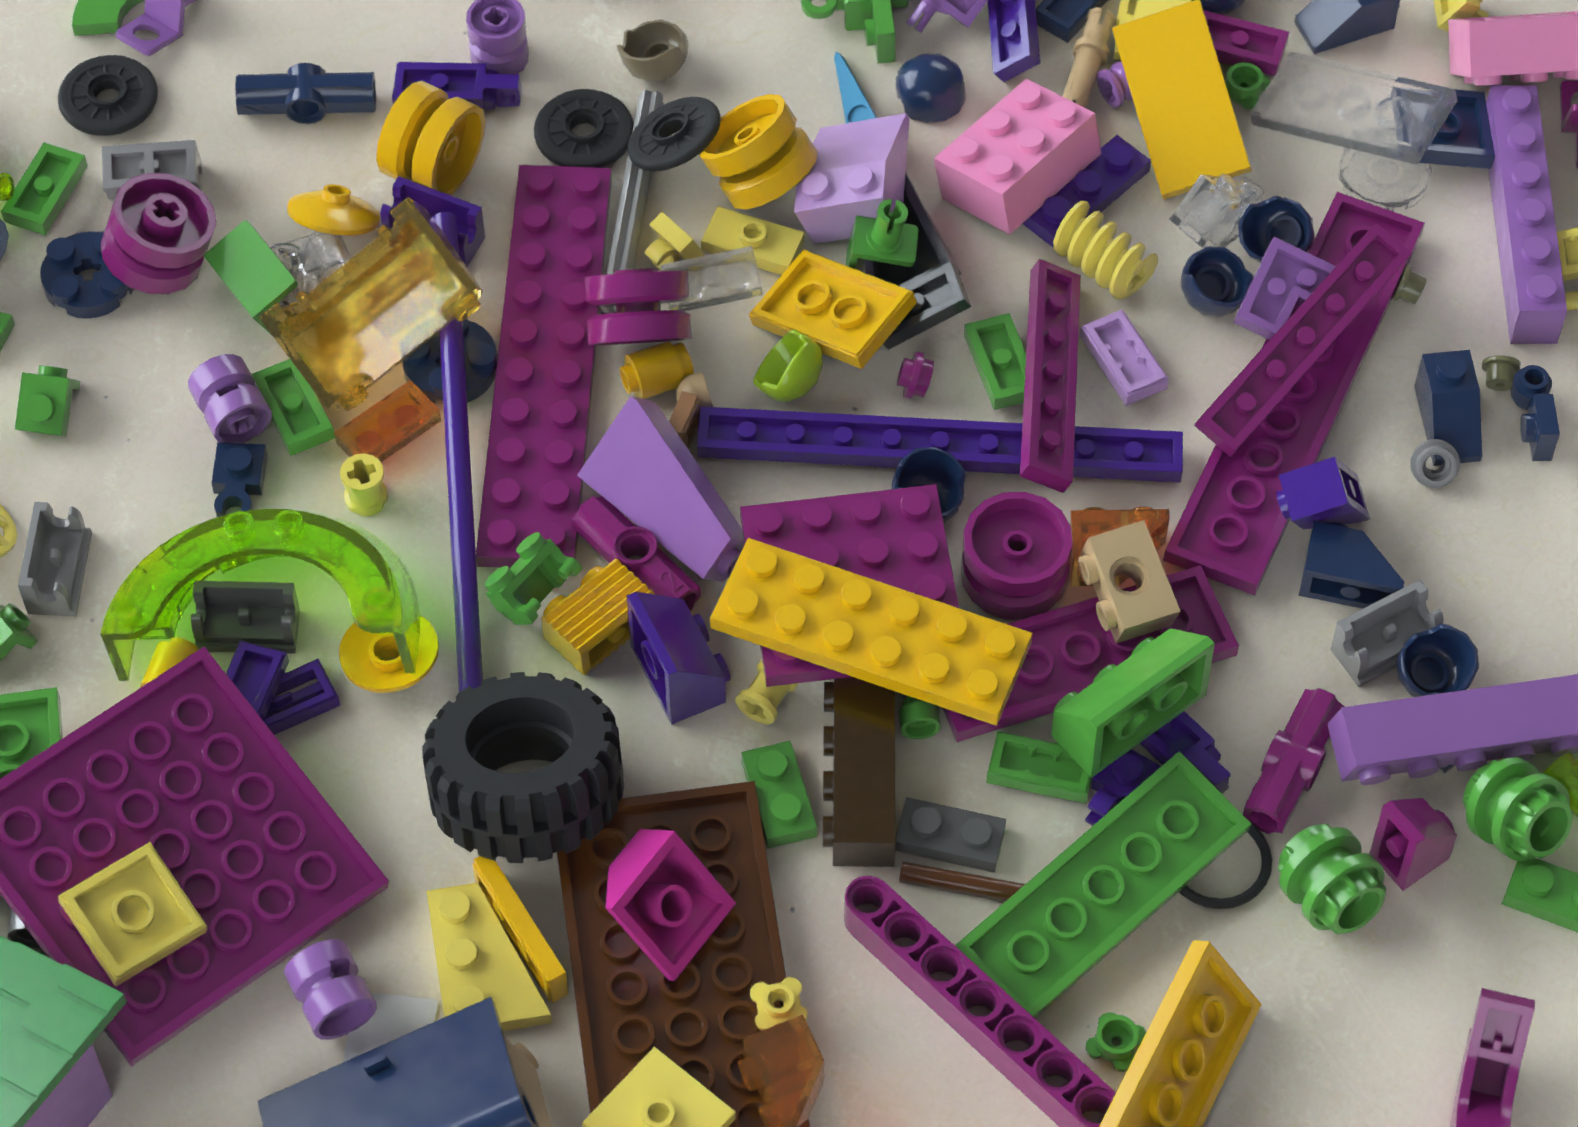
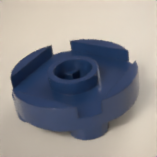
[40,231,134,318]
[401,314,497,403]

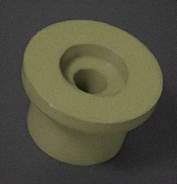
[1392,265,1427,304]
[1482,355,1521,391]

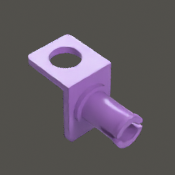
[116,0,196,56]

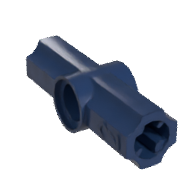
[235,63,376,124]

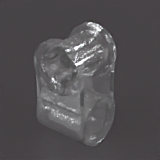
[270,231,358,305]

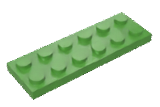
[955,751,1251,1019]

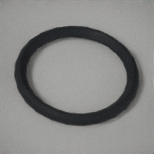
[1179,821,1272,909]

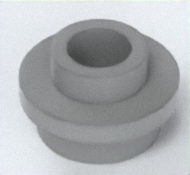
[1410,439,1460,488]

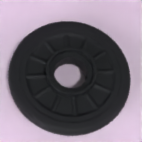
[58,55,158,136]
[534,89,634,168]
[628,97,721,171]

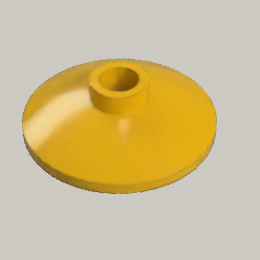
[287,184,380,236]
[339,608,439,693]

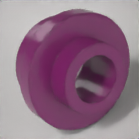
[897,351,934,399]

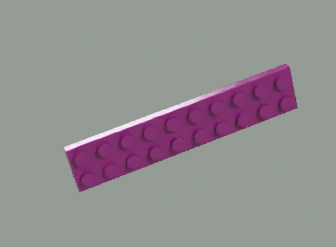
[476,165,612,568]
[1163,192,1425,596]

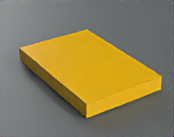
[748,249,917,369]

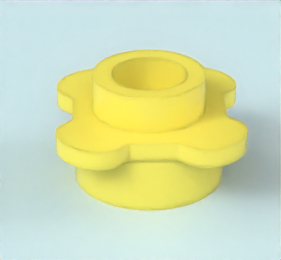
[750,977,807,1032]

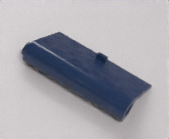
[257,997,539,1127]

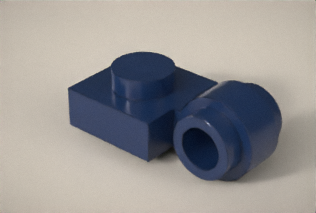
[1510,365,1560,461]

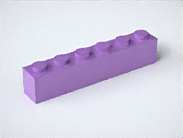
[1486,85,1567,344]
[1327,674,1578,785]

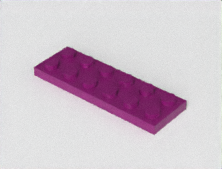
[942,565,1239,742]

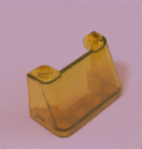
[259,197,483,411]

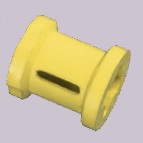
[340,453,388,516]
[735,659,799,725]

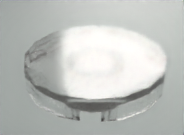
[1338,131,1432,211]

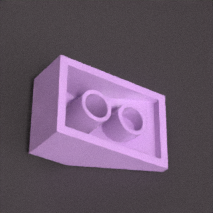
[794,113,910,244]

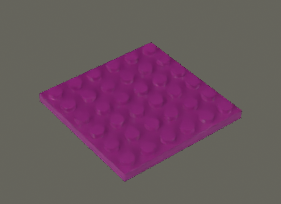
[0,646,389,1067]

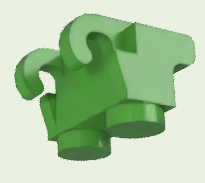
[484,532,583,625]

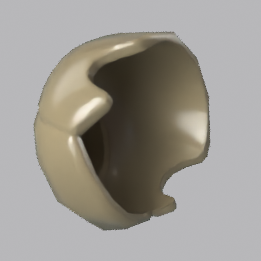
[617,19,688,82]

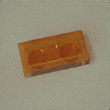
[334,380,441,462]

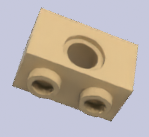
[1078,520,1180,644]

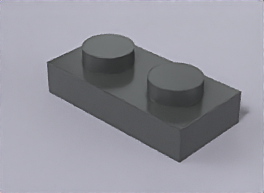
[895,797,1007,873]

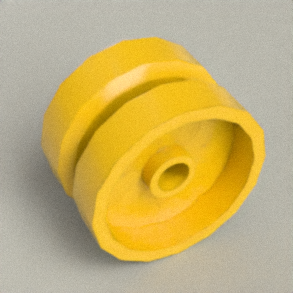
[376,81,486,195]
[699,94,818,210]

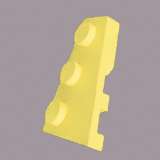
[426,882,552,1031]

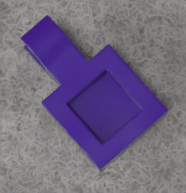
[1085,749,1161,826]

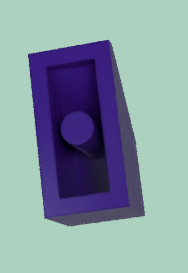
[1276,456,1370,530]

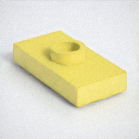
[701,206,805,275]

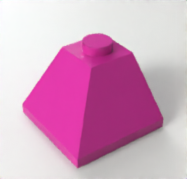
[606,829,736,981]

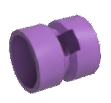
[466,0,529,74]
[188,354,272,443]
[284,939,377,1040]

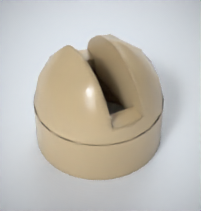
[676,372,713,407]

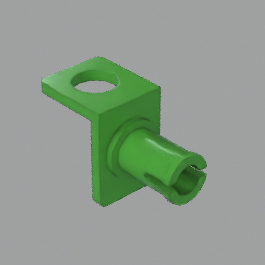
[845,199,918,269]

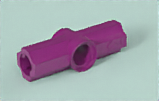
[571,496,701,612]
[1243,688,1345,834]

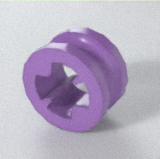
[1096,62,1133,108]

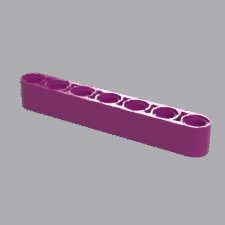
[844,876,1116,1127]

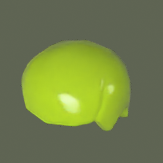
[753,330,823,402]

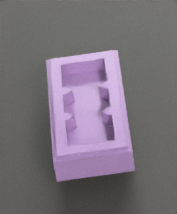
[1080,309,1169,406]

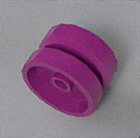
[100,173,217,294]
[584,268,692,345]
[961,492,1073,620]

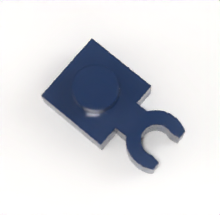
[211,442,268,524]

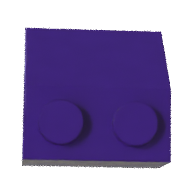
[627,592,731,725]

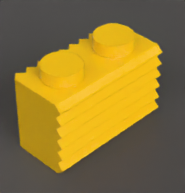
[541,559,654,675]

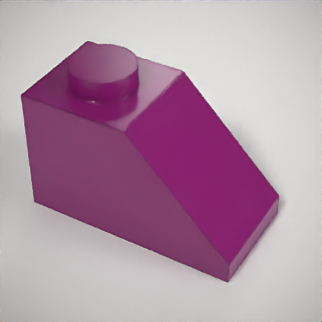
[1369,798,1457,891]

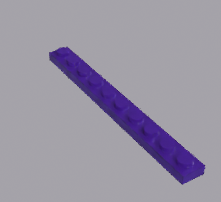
[697,407,1183,483]

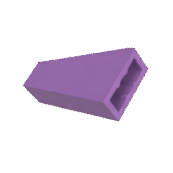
[577,396,745,582]

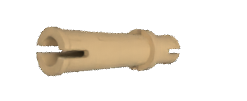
[1062,8,1116,109]

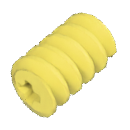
[1053,201,1158,300]

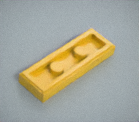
[472,856,569,1003]

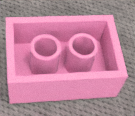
[1448,11,1578,85]
[934,79,1102,235]

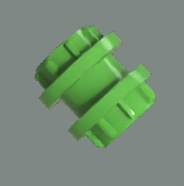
[1463,757,1573,861]
[1278,824,1387,934]

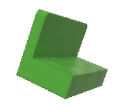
[203,220,298,335]

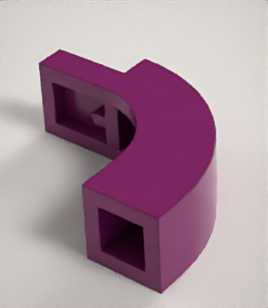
[1450,988,1535,1127]

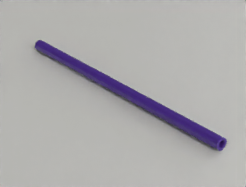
[433,212,483,692]

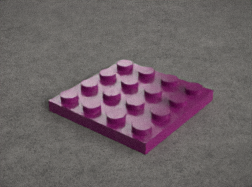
[740,484,959,687]

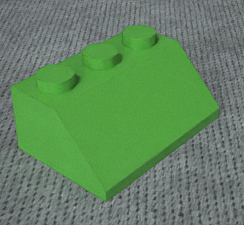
[1051,628,1215,778]

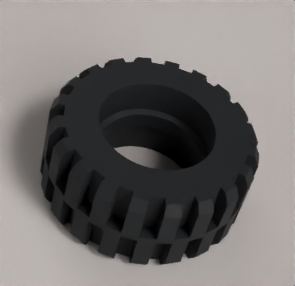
[422,672,624,863]

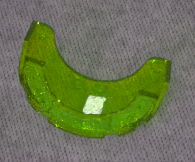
[100,509,420,681]

